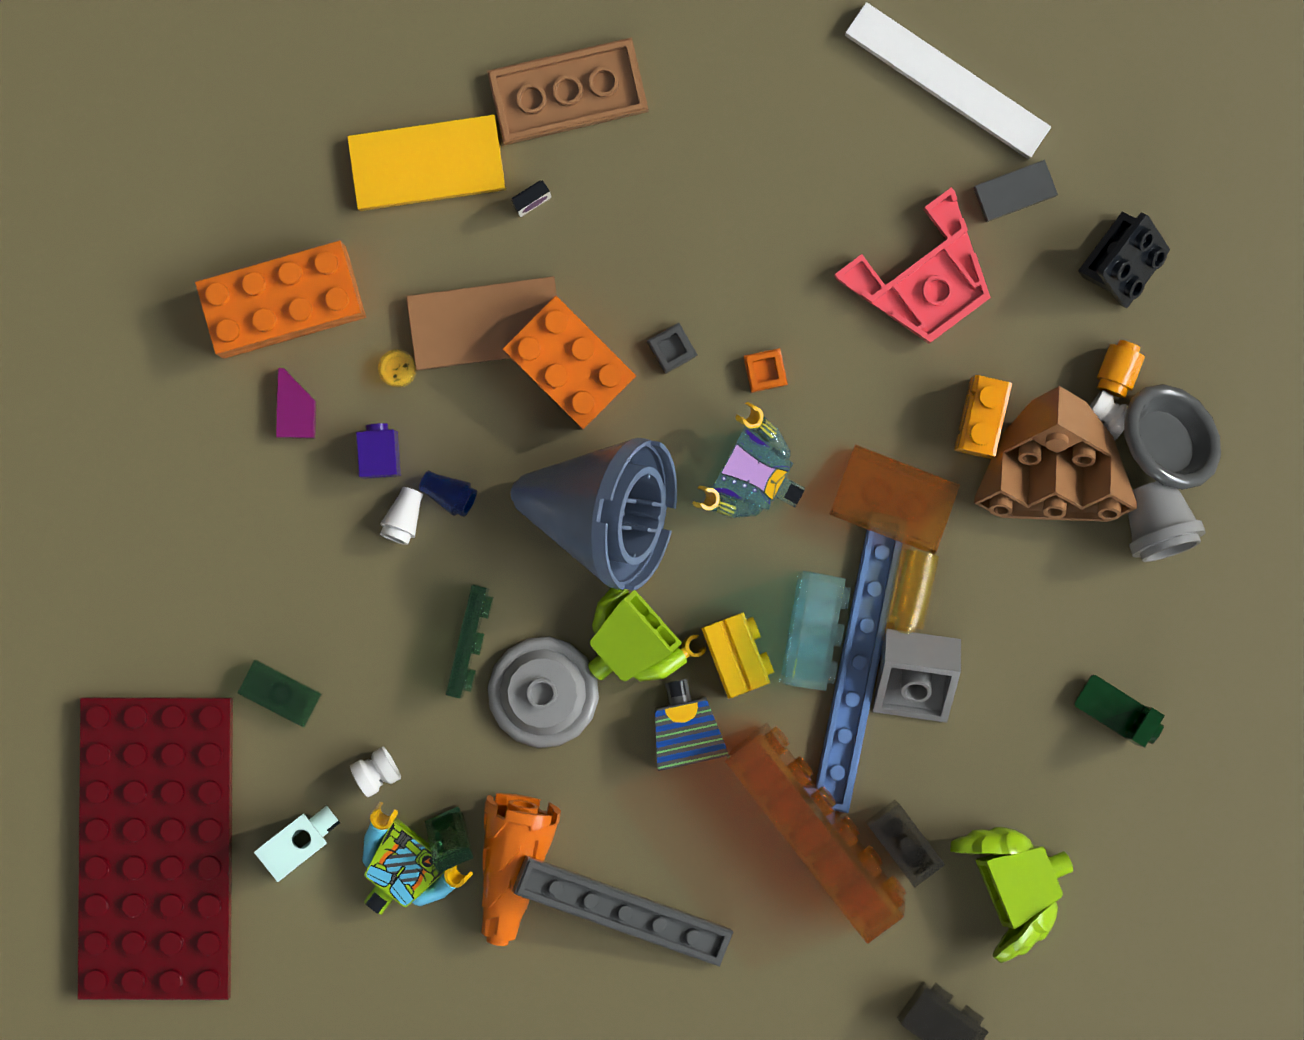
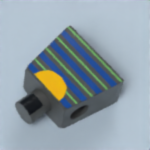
[655,679,729,771]

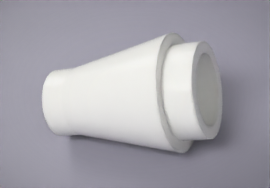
[380,487,423,545]

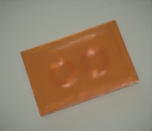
[829,444,960,555]

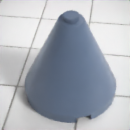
[511,438,677,591]

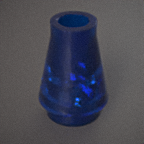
[419,471,477,517]

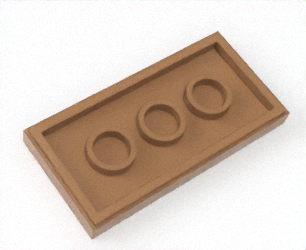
[487,37,649,145]
[406,276,557,371]

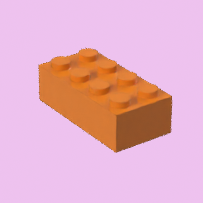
[195,240,366,359]

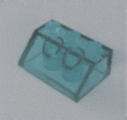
[780,571,851,691]

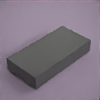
[974,160,1058,222]

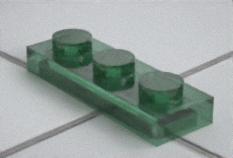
[446,585,494,698]

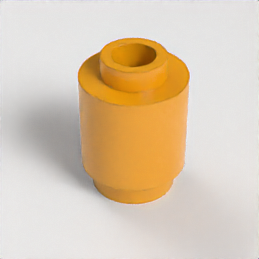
[1097,340,1145,398]

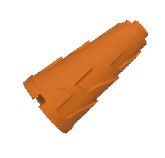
[481,793,561,946]

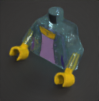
[692,402,805,518]

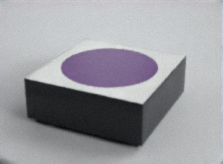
[511,180,552,217]

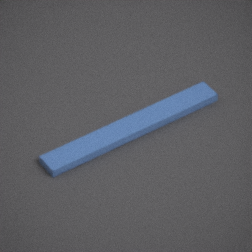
[811,512,908,813]

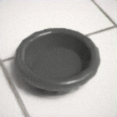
[1124,384,1221,490]

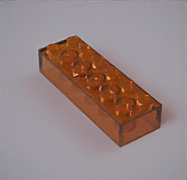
[725,722,906,944]

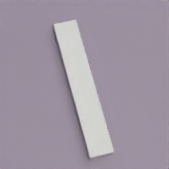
[845,2,1051,160]

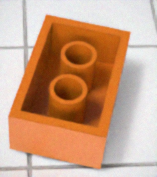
[503,296,636,430]

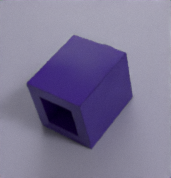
[356,423,401,479]

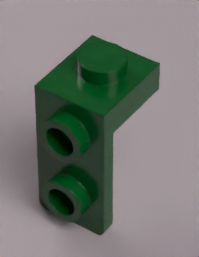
[1074,675,1165,748]

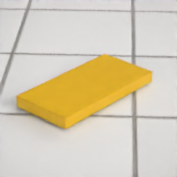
[347,115,506,211]

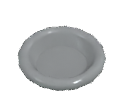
[488,637,599,748]

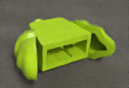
[950,827,1073,963]

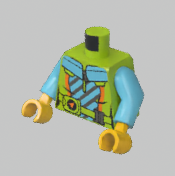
[362,802,473,915]

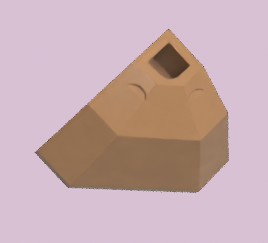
[974,386,1137,522]

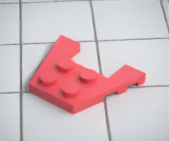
[834,187,991,344]

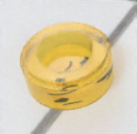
[378,349,417,388]

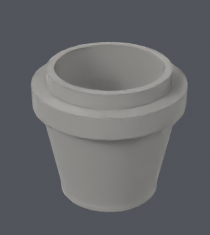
[1128,481,1206,562]

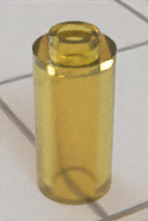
[887,548,939,634]

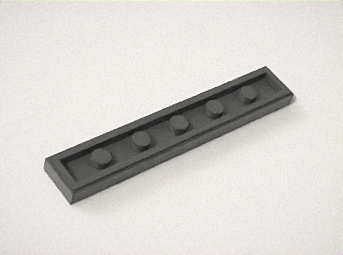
[512,855,734,967]

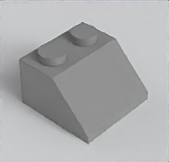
[873,629,961,723]

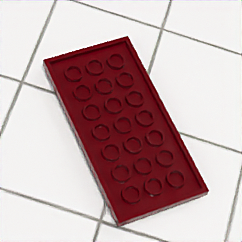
[78,697,233,1000]

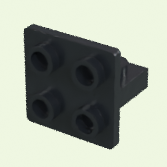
[1078,211,1170,308]

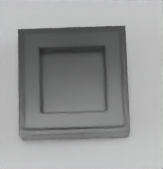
[647,323,698,374]

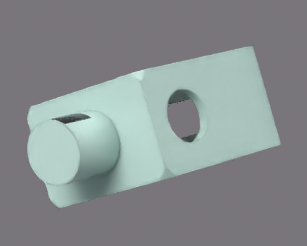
[254,805,340,882]

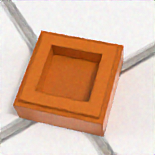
[743,348,788,393]

